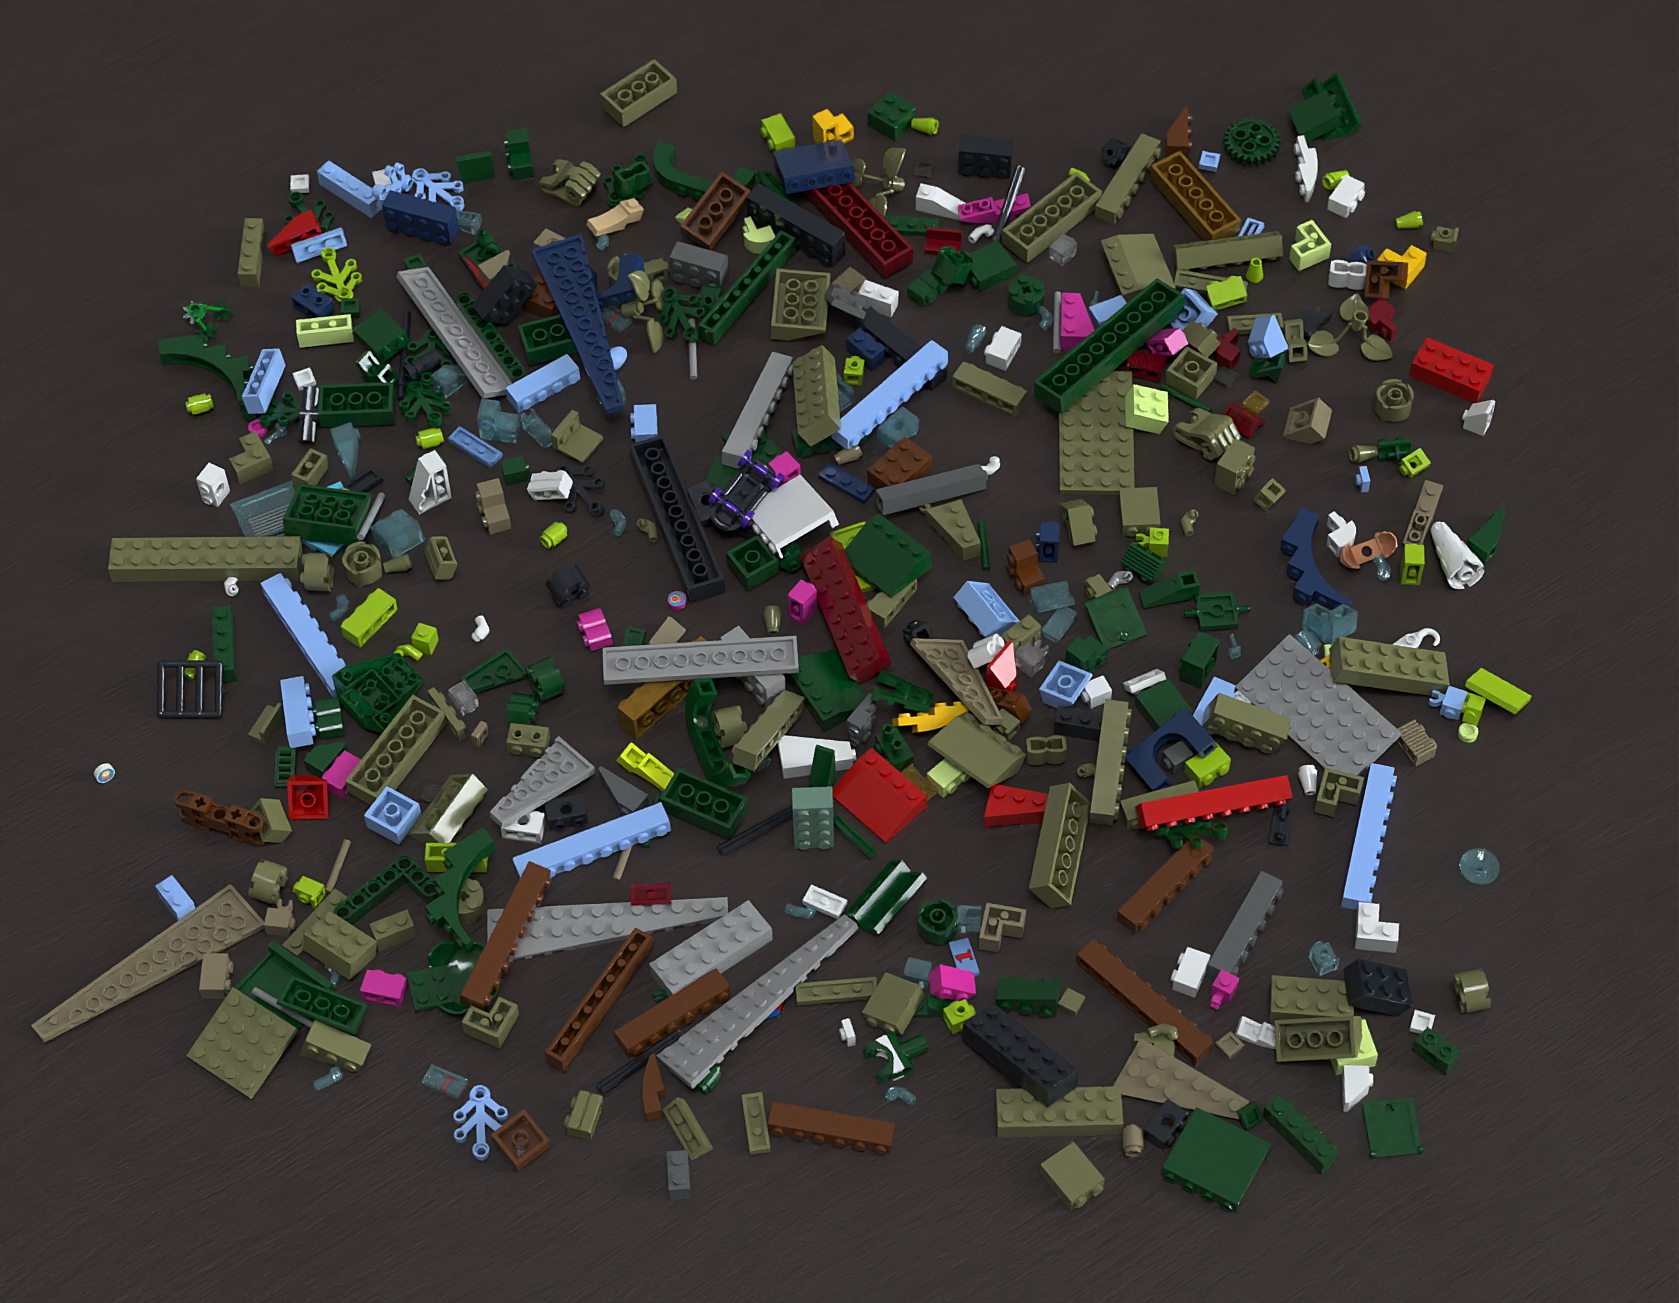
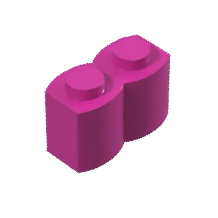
[576,608,613,652]

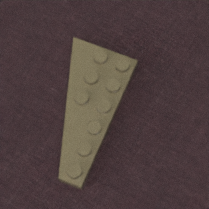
[1113,1038,1249,1119]

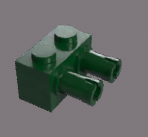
[874,723,914,772]

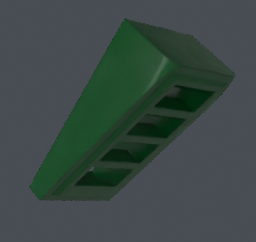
[275,747,298,788]

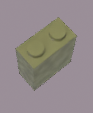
[1118,487,1161,537]
[862,973,925,1035]
[1040,1142,1105,1210]

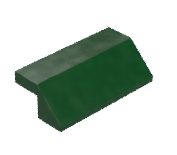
[1302,72,1362,141]
[843,860,927,934]

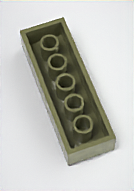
[1002,172,1102,263]
[793,345,841,446]
[1329,637,1450,696]
[345,695,447,806]
[1089,699,1132,826]
[1029,783,1091,908]
[996,1086,1123,1138]

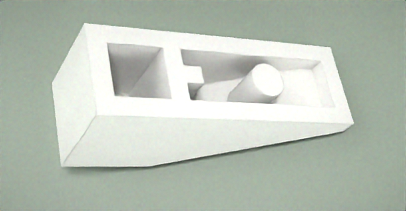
[916,184,965,221]

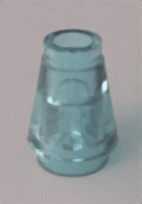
[965,324,987,352]

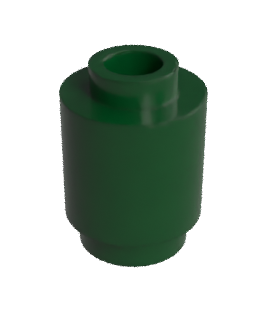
[694,1064,722,1095]

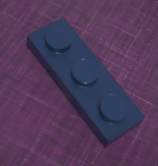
[818,462,875,504]

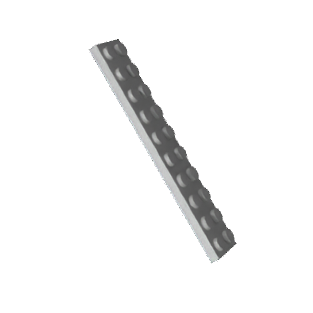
[397,267,512,399]
[603,636,799,685]

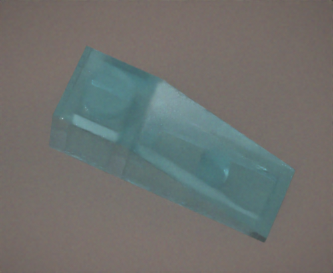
[330,422,360,481]

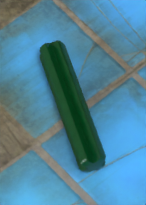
[833,815,878,859]

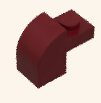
[1367,298,1398,342]
[1213,328,1241,372]

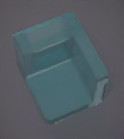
[957,906,982,933]
[903,957,932,989]

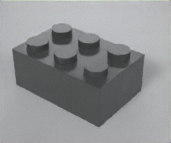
[669,241,729,289]

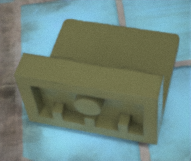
[551,410,603,463]

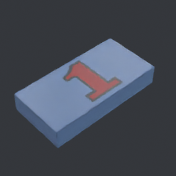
[949,938,979,977]

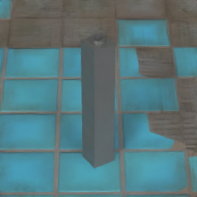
[876,464,988,515]

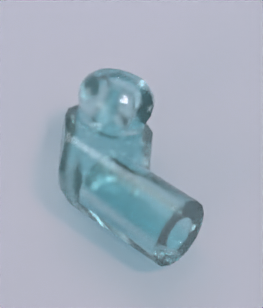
[1373,554,1391,580]
[324,964,342,989]
[885,1087,917,1106]

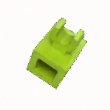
[1136,528,1169,557]

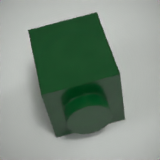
[501,456,530,486]

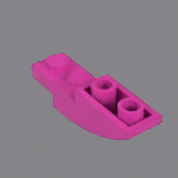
[958,193,1031,223]

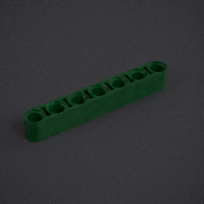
[456,292,526,384]

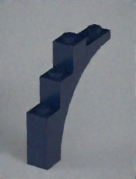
[1280,507,1352,617]

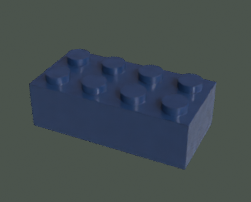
[382,190,459,246]

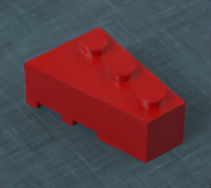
[984,784,1049,829]

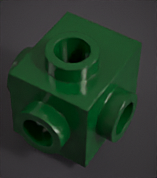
[698,284,723,312]
[776,541,804,573]

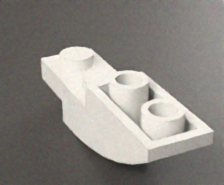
[1294,136,1318,202]

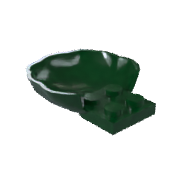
[406,940,499,1014]

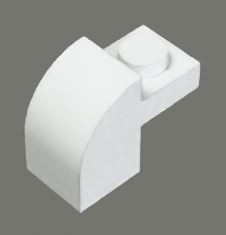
[1326,511,1356,558]

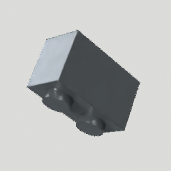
[667,1150,691,1201]

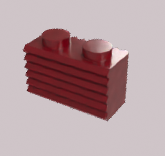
[1125,350,1166,383]

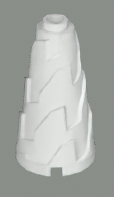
[1431,522,1484,589]

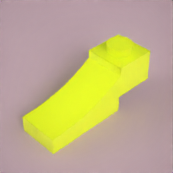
[616,742,674,792]

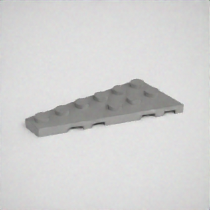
[490,736,595,828]

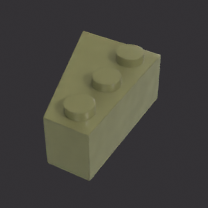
[926,499,981,561]
[299,1020,372,1072]

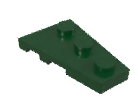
[460,648,527,694]

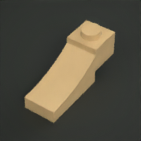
[586,198,644,236]

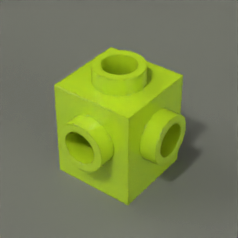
[943,999,976,1034]

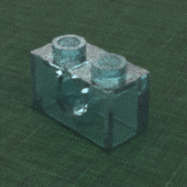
[877,406,919,448]

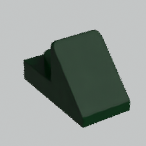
[1250,353,1285,383]
[912,989,948,1018]

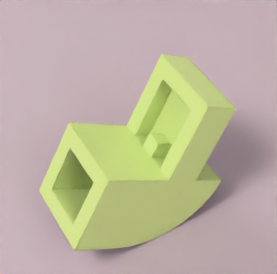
[742,217,775,254]

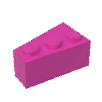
[1060,293,1094,350]

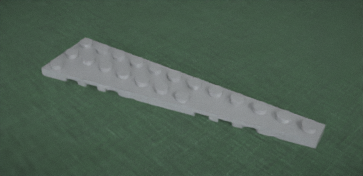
[487,897,728,962]
[656,914,858,1089]

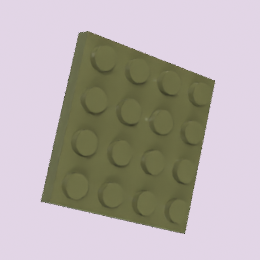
[186,987,298,1099]

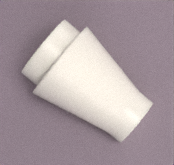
[1298,765,1317,796]

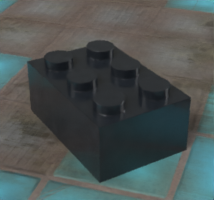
[958,135,1014,179]
[472,265,538,325]
[1343,959,1413,1016]

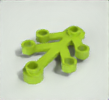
[311,247,362,303]

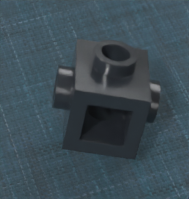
[1100,138,1131,167]
[902,620,934,647]

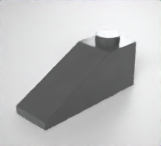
[598,766,649,816]

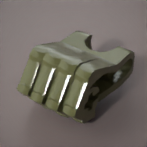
[538,159,601,207]
[1172,408,1241,460]

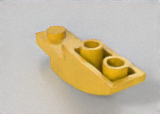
[892,701,970,733]

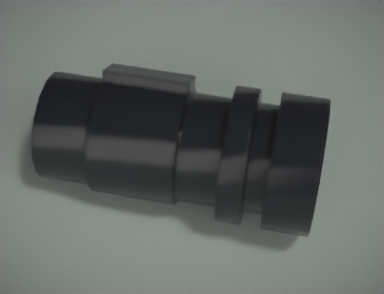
[402,350,441,382]

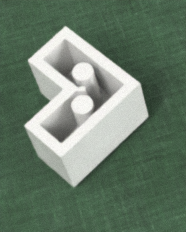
[1355,902,1399,953]

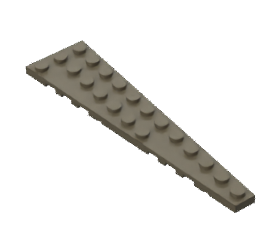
[31,884,264,1043]

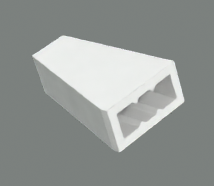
[778,736,856,779]

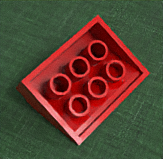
[832,748,927,844]

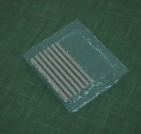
[230,481,296,537]

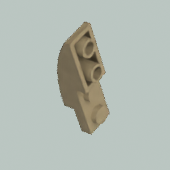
[1403,480,1444,545]

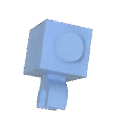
[1428,686,1467,720]

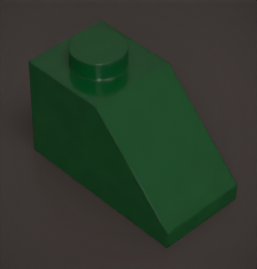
[304,741,348,778]

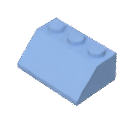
[954,581,1019,638]

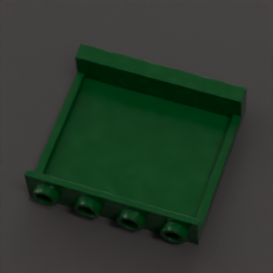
[223,940,335,1034]
[1161,1107,1271,1213]

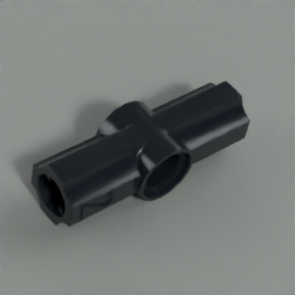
[298,386,319,444]

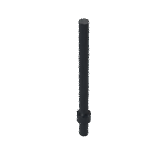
[396,311,411,401]

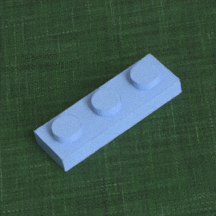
[291,228,347,263]

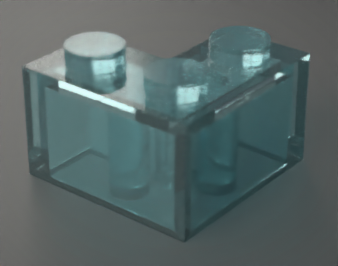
[477,399,521,443]
[1302,603,1358,645]

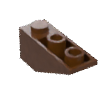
[1166,106,1191,158]
[987,686,1032,723]

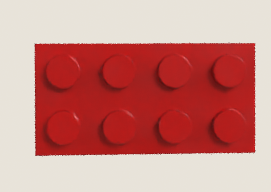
[1409,337,1494,403]

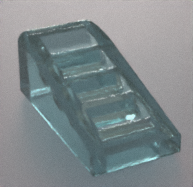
[456,210,482,235]

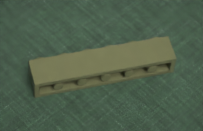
[1095,133,1162,224]
[1173,231,1283,271]
[732,690,805,771]

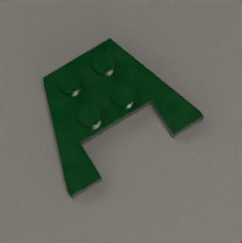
[870,670,934,713]

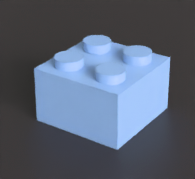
[364,786,421,845]

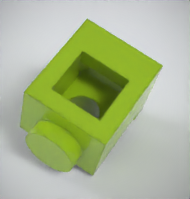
[844,356,865,386]
[1399,448,1431,478]
[1461,692,1486,726]
[293,876,326,909]

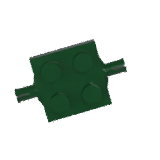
[1184,592,1250,631]

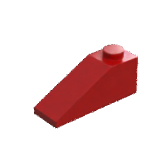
[268,210,323,257]

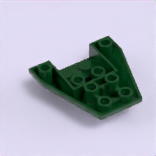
[332,652,424,733]

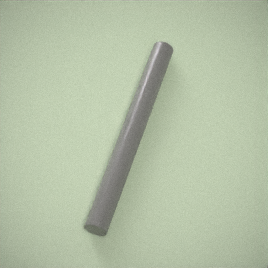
[1053,291,1061,353]
[688,318,697,380]
[357,493,385,540]
[252,987,314,1028]

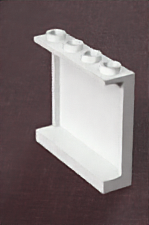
[748,475,839,558]

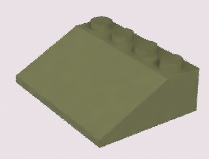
[1101,234,1176,303]
[771,269,830,340]
[927,712,1027,788]

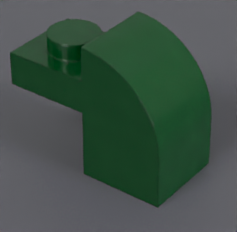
[355,351,399,383]

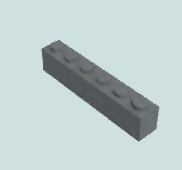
[1206,871,1284,978]

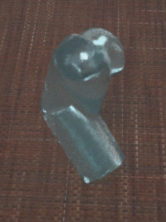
[592,232,609,251]
[1038,306,1054,330]
[610,509,627,536]
[328,594,349,621]
[785,903,816,920]
[313,1067,343,1090]

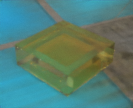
[1243,391,1269,415]

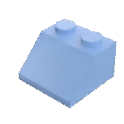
[1170,288,1217,330]
[1248,315,1288,359]
[1039,661,1092,709]

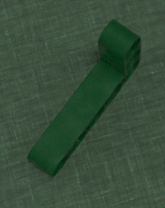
[334,855,438,925]

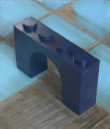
[589,252,644,310]
[1125,707,1218,791]

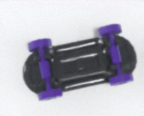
[707,450,785,531]

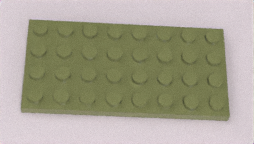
[1059,371,1135,495]

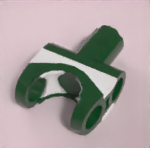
[862,1033,929,1083]

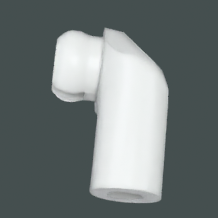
[968,224,994,243]
[981,456,1000,475]
[224,577,238,596]
[472,616,489,642]

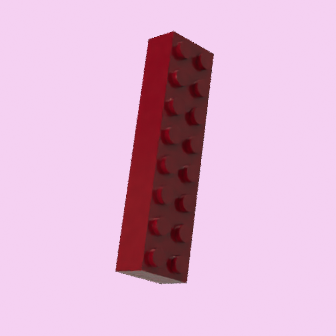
[802,183,913,278]
[800,536,892,684]

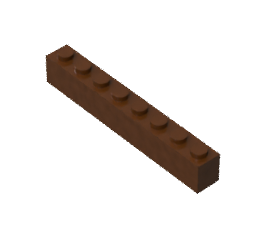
[460,861,552,1010]
[545,927,654,1073]
[1076,939,1213,1067]

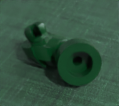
[476,229,501,261]

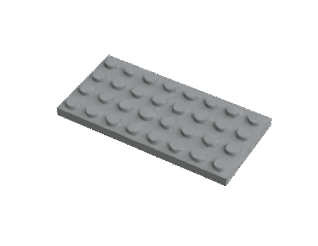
[1235,634,1401,776]

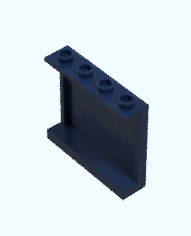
[773,139,855,194]

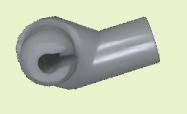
[1107,571,1133,591]

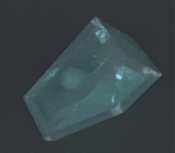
[431,365,469,399]

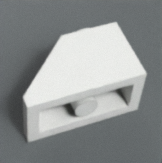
[1462,400,1496,436]
[1342,1065,1373,1112]

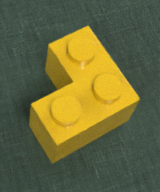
[812,109,854,143]
[1377,245,1427,290]

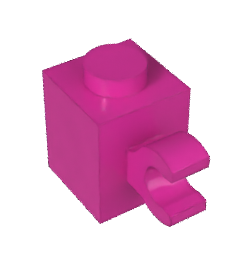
[1210,969,1240,1010]

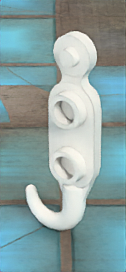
[1393,628,1440,648]

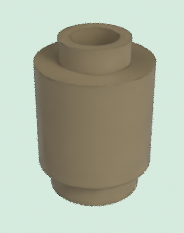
[1122,1125,1144,1157]

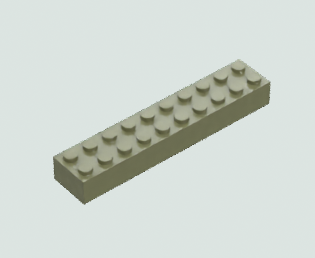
[108,536,303,582]

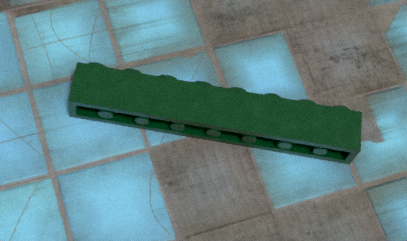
[698,230,796,346]

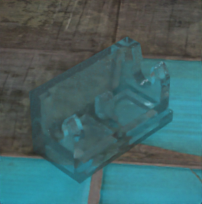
[520,408,555,449]

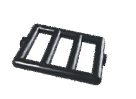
[155,660,225,718]

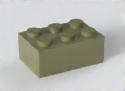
[303,911,377,980]

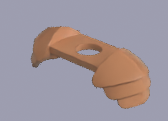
[1340,531,1397,569]

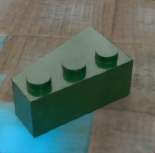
[996,978,1061,1018]

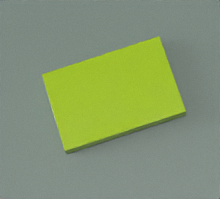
[1465,668,1532,714]

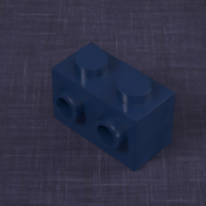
[291,283,334,319]
[846,328,885,372]
[1035,522,1060,563]

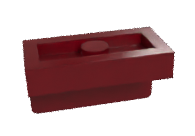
[924,227,962,255]
[1222,403,1266,438]
[630,882,672,905]

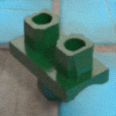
[1377,436,1412,462]

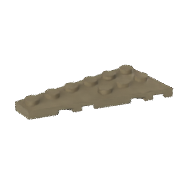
[910,638,1003,725]

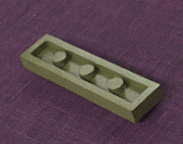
[1174,269,1248,294]
[282,889,347,958]
[796,977,877,1005]

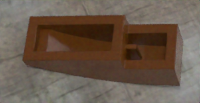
[642,1053,666,1122]

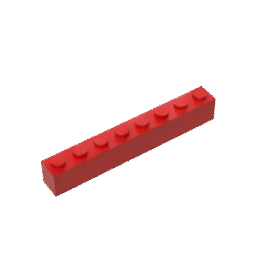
[1135,775,1293,831]

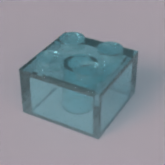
[370,509,425,559]

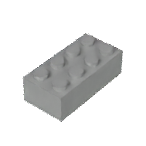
[720,626,786,708]

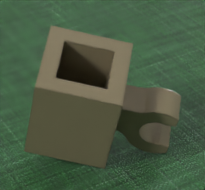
[264,899,296,937]

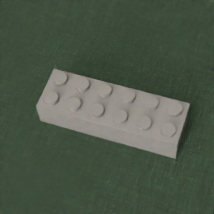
[649,900,773,997]

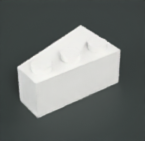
[409,450,452,515]

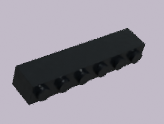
[855,306,947,391]

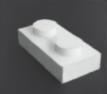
[1123,669,1166,694]
[802,885,847,919]

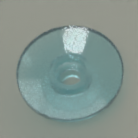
[1460,848,1500,884]

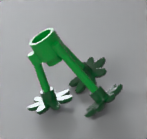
[183,298,233,342]

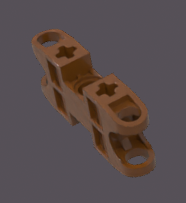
[174,790,266,846]

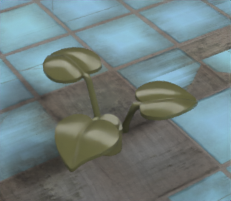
[850,148,906,217]
[621,271,665,353]
[1307,294,1392,361]

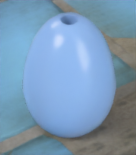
[610,347,627,371]

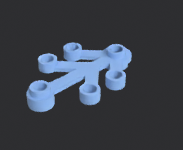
[371,163,413,210]
[412,168,464,212]
[453,1085,508,1160]

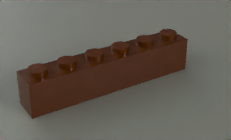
[1117,834,1214,934]
[614,968,731,1058]
[768,1102,895,1155]

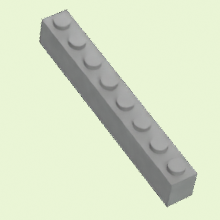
[722,352,793,469]

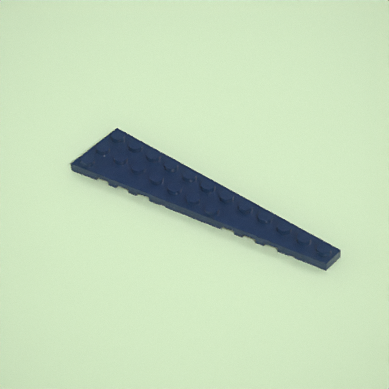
[531,234,624,415]

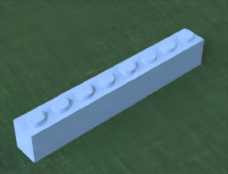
[832,340,948,450]
[260,573,346,697]
[1341,763,1397,910]
[512,802,671,879]

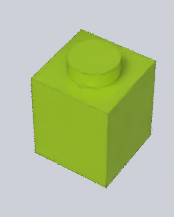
[411,623,439,655]

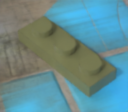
[1227,313,1284,334]
[428,687,466,742]
[742,1092,771,1155]

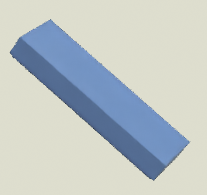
[448,426,502,468]

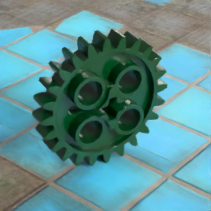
[1223,117,1281,166]

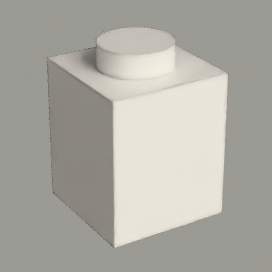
[1080,676,1112,709]

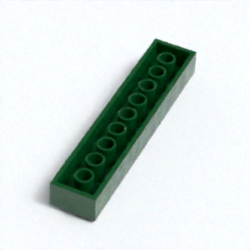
[1033,278,1184,414]

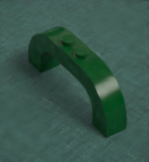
[653,141,756,201]
[685,678,751,788]

